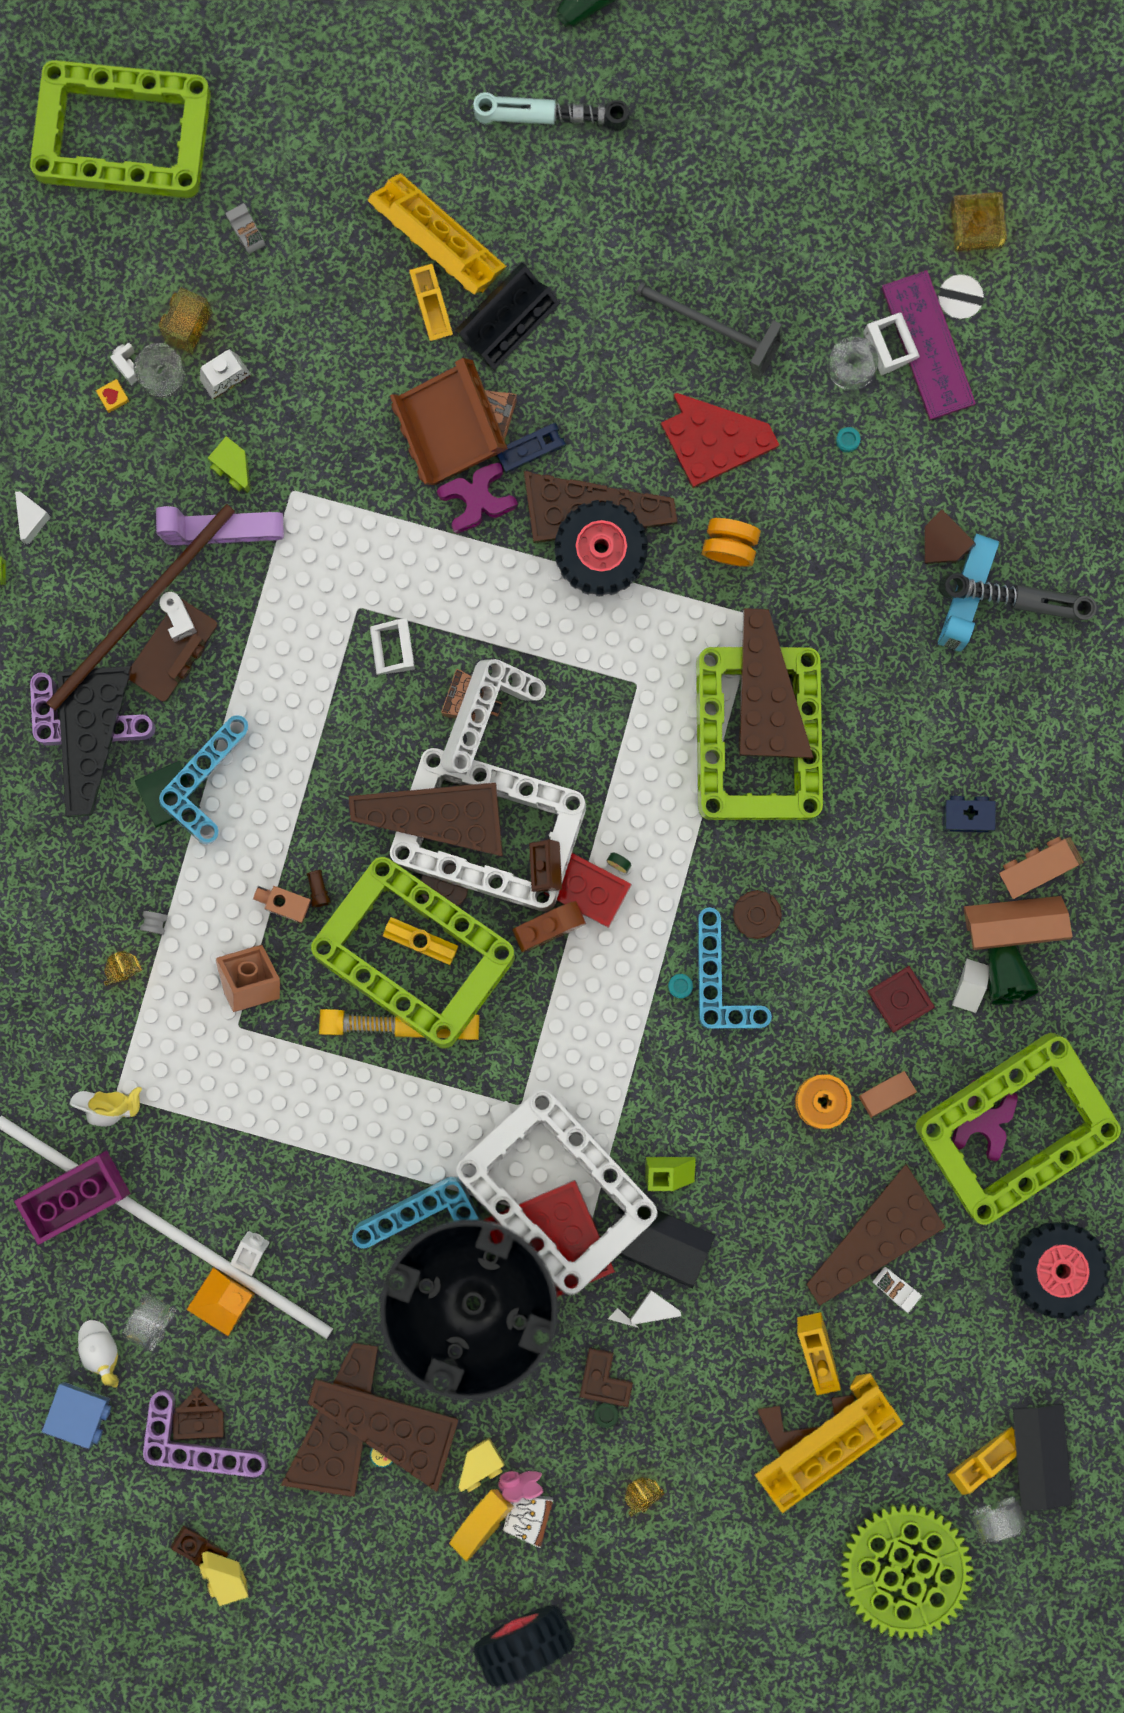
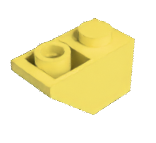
[458,1437,505,1492]
[200,1551,248,1606]

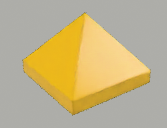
[850,1373,879,1400]

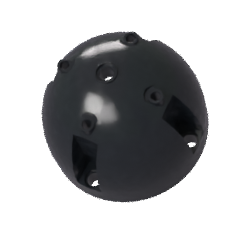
[379,1219,558,1401]

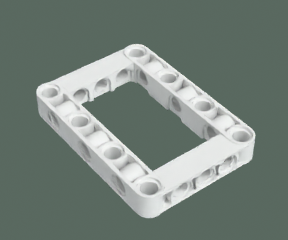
[390,748,586,912]
[456,1090,657,1295]

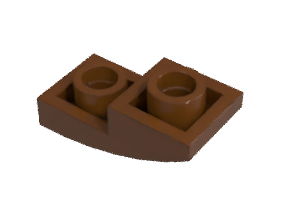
[170,1525,228,1567]

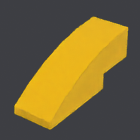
[409,263,453,341]
[948,1427,1017,1495]
[449,1489,514,1562]

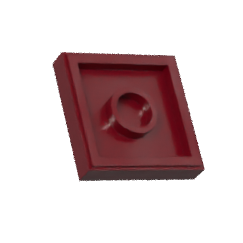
[867,966,935,1033]

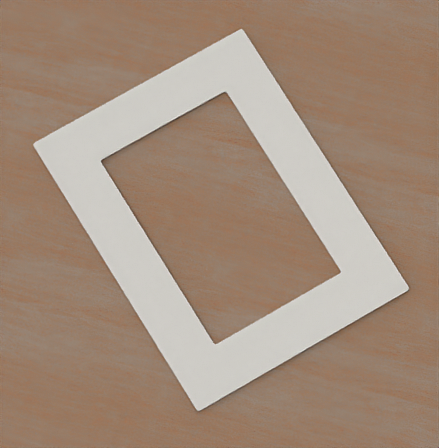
[117,491,743,1218]

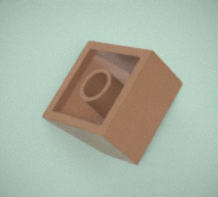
[216,945,280,1012]

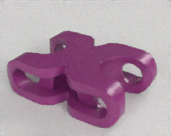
[436,463,518,533]
[952,1079,1018,1162]

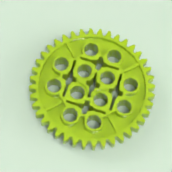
[840,1503,973,1639]

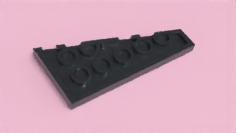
[57,665,132,818]

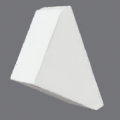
[15,491,51,544]
[952,959,989,1013]
[630,1290,681,1325]

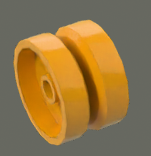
[702,518,761,567]
[795,1075,852,1129]

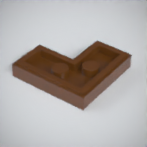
[579,1347,633,1407]

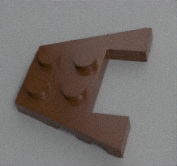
[757,1394,854,1475]

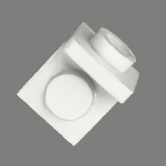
[110,343,139,385]
[230,1231,270,1276]

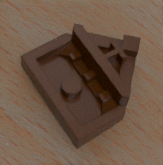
[925,509,976,564]
[173,1387,224,1441]

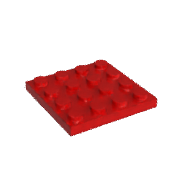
[484,1180,615,1297]

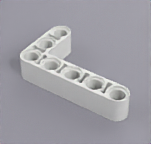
[441,659,546,773]

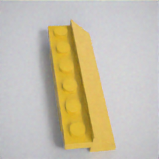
[367,173,507,295]
[755,1386,904,1513]

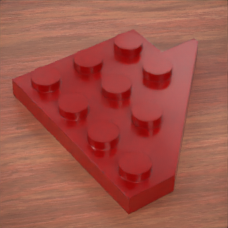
[661,393,779,488]

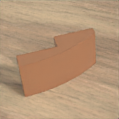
[859,1071,917,1118]

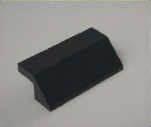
[455,262,560,370]
[611,1207,715,1289]
[1013,1403,1072,1511]

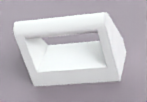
[863,313,920,375]
[370,618,415,675]

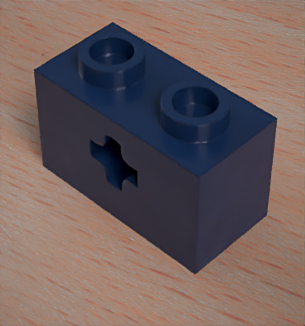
[943,796,996,833]

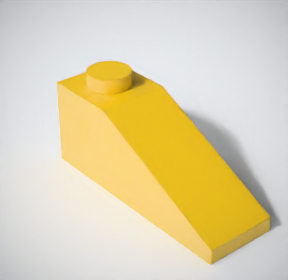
[797,1312,841,1395]

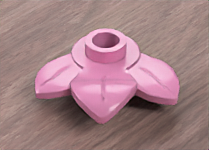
[498,1471,543,1502]

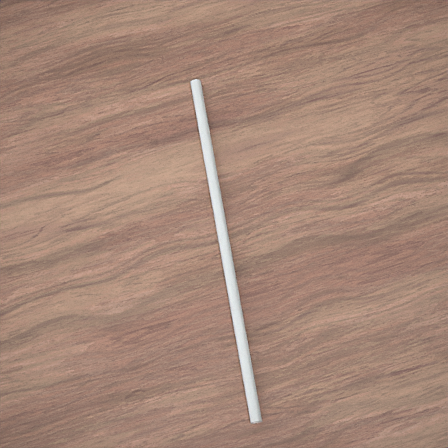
[0,1116,333,1339]

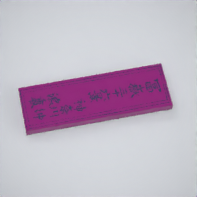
[881,270,976,421]

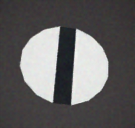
[938,274,984,319]

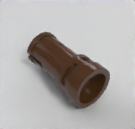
[306,870,331,908]

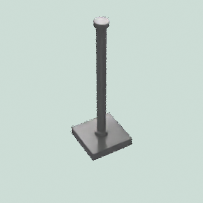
[636,282,783,381]

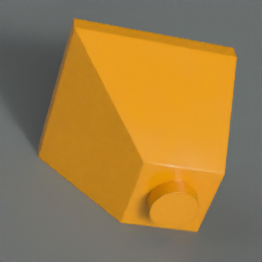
[187,1267,255,1336]

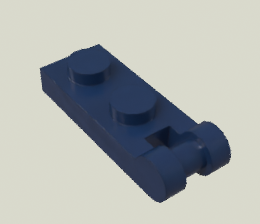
[497,423,567,473]

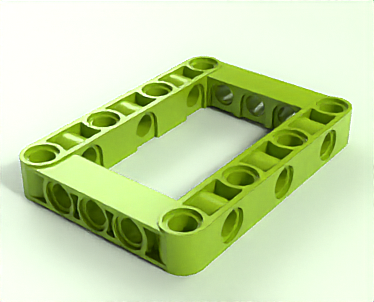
[30,60,211,198]
[696,647,823,820]
[311,857,515,1049]
[916,1033,1121,1225]

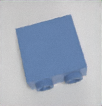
[42,1382,111,1449]

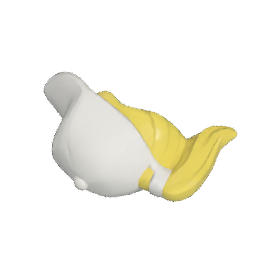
[70,1087,142,1127]
[78,1320,119,1387]

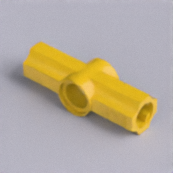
[383,917,459,966]

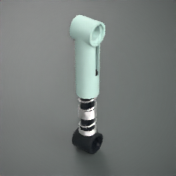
[473,93,629,131]

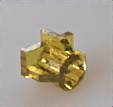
[103,951,142,986]
[625,1477,665,1517]

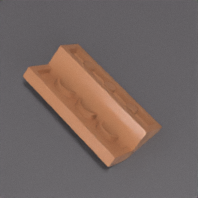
[964,896,1073,950]

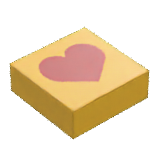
[96,379,130,413]

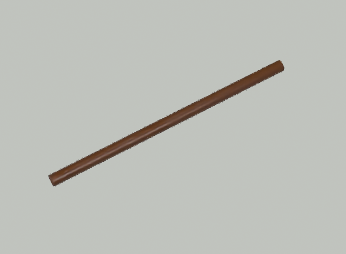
[46,504,235,711]

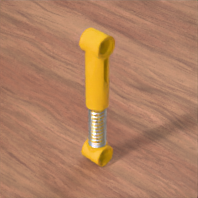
[319,1009,480,1040]

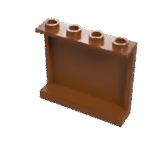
[390,358,508,486]

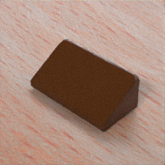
[529,839,562,892]

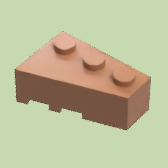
[999,836,1084,899]

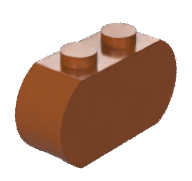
[512,901,586,953]

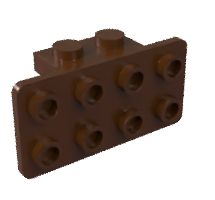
[129,598,217,702]

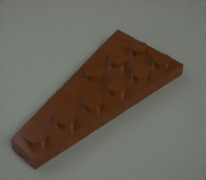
[524,471,677,543]
[739,608,813,759]
[349,783,503,856]
[806,1164,946,1306]
[280,1342,378,1497]
[307,1378,459,1492]

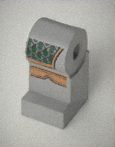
[225,203,266,255]

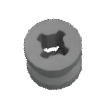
[140,911,168,935]

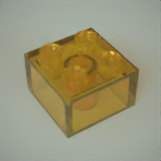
[950,192,1007,252]
[159,287,213,355]

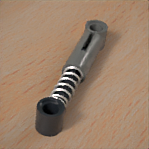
[938,573,1097,621]

